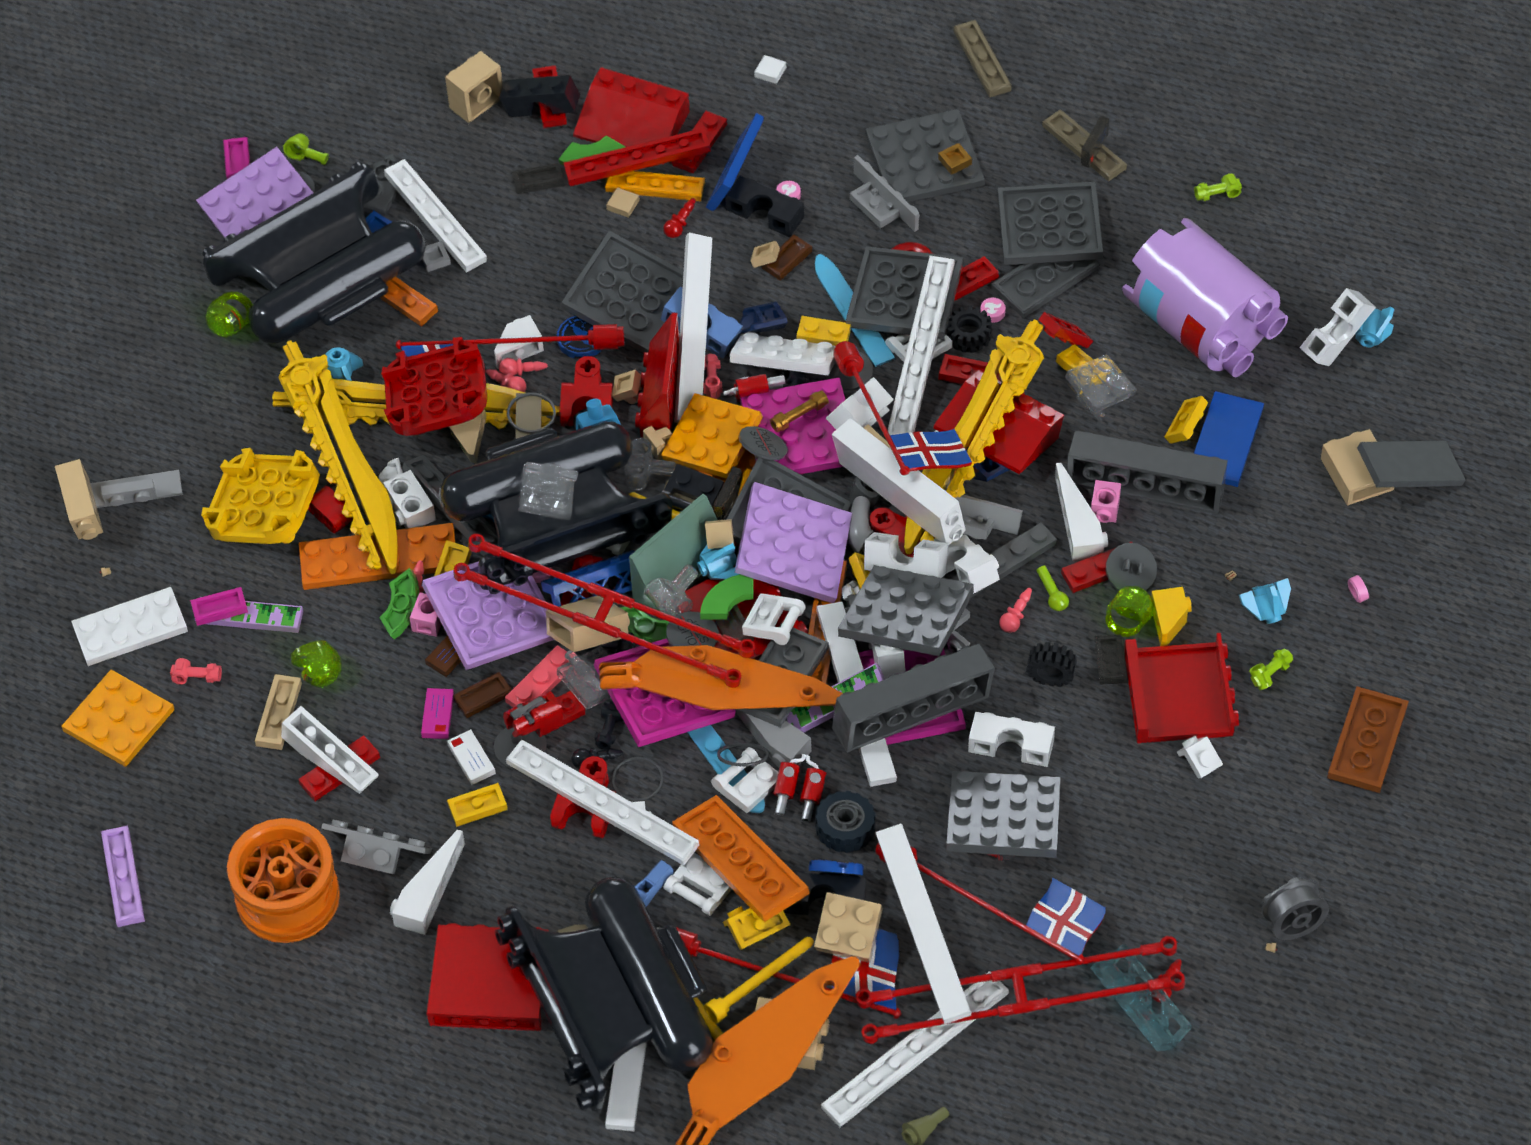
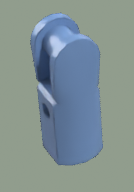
[635,860,674,906]

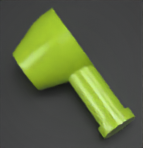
[283,133,329,165]

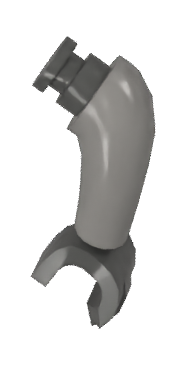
[847,477,881,554]

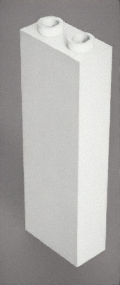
[832,418,966,546]

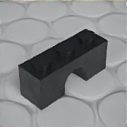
[499,75,580,117]
[725,176,804,237]
[783,870,866,915]

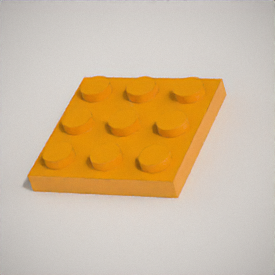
[661,393,763,479]
[61,670,175,767]

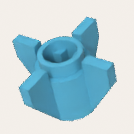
[1355,307,1394,347]
[325,347,363,381]
[697,543,739,581]
[1239,578,1291,624]

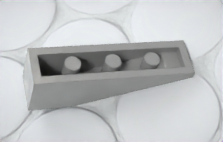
[735,709,812,768]

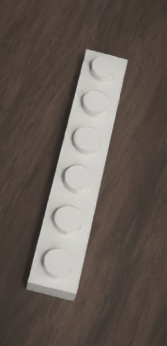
[384,159,487,272]

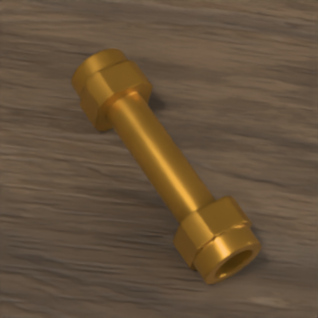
[770,390,829,432]

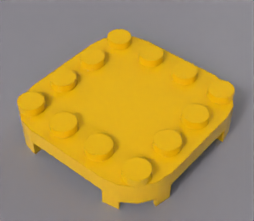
[201,448,320,544]

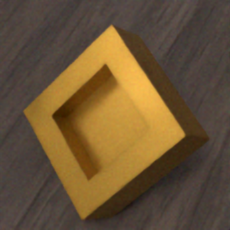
[938,143,972,175]

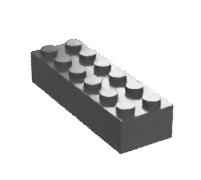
[1067,430,1228,514]
[832,643,995,753]

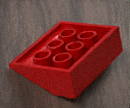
[573,68,690,147]
[635,312,679,438]
[933,370,1064,474]

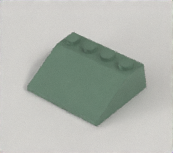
[629,494,717,619]

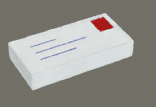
[447,730,496,785]

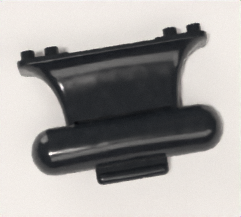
[202,162,425,344]
[438,421,672,594]
[495,876,713,1112]

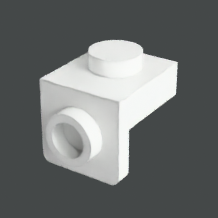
[1177,736,1223,779]

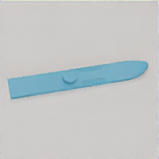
[815,254,895,367]
[687,725,765,813]

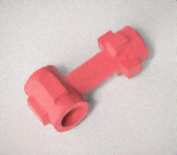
[703,354,723,399]
[170,658,222,684]

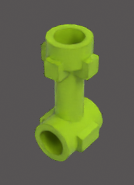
[1194,174,1242,201]
[1249,649,1293,690]

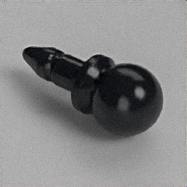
[571,748,623,769]

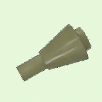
[902,1107,949,1145]

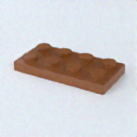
[1327,686,1409,793]

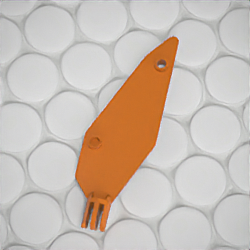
[599,645,843,710]
[675,956,860,1145]

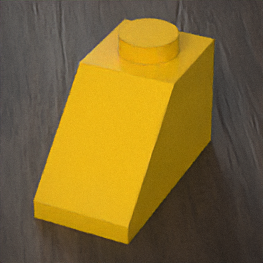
[1150,587,1192,646]

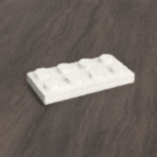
[730,332,836,375]
[71,587,188,666]

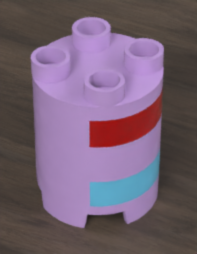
[1122,218,1288,377]

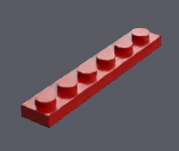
[564,128,711,186]

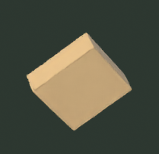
[606,187,640,218]
[751,241,780,268]
[705,519,735,549]

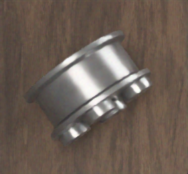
[1262,877,1329,940]

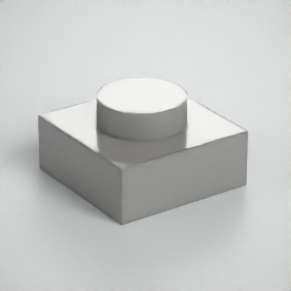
[422,241,451,272]

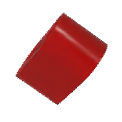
[308,485,353,534]

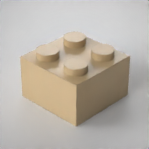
[445,51,503,123]
[814,892,883,963]

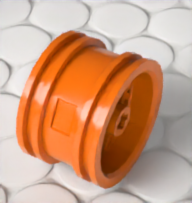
[227,818,340,943]

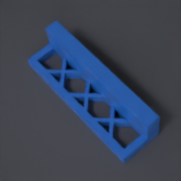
[541,550,635,606]

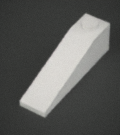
[1055,463,1108,561]
[281,706,379,794]
[390,830,465,935]

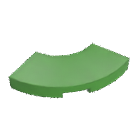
[558,136,625,166]
[379,568,419,639]
[700,574,753,620]
[620,607,669,643]

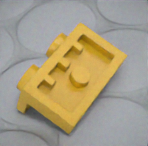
[723,906,790,950]

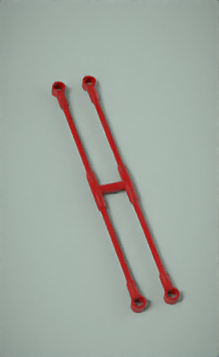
[453,534,755,688]
[855,936,1185,1044]

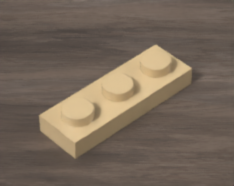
[255,674,302,750]

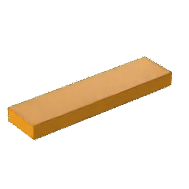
[605,171,705,201]

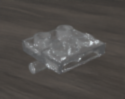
[1065,354,1137,420]
[518,461,578,521]
[557,646,611,710]

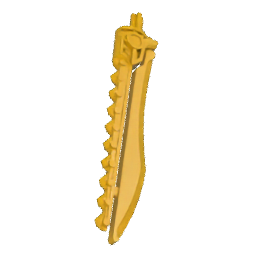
[904,320,1044,554]
[279,341,397,574]
[272,378,560,430]

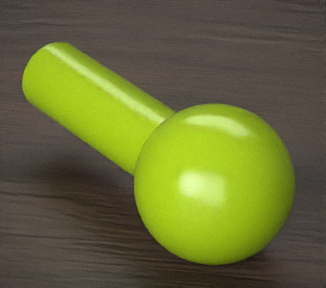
[1036,565,1069,611]

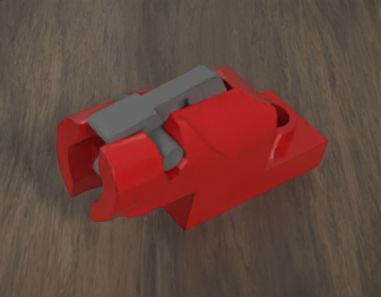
[503,690,586,737]

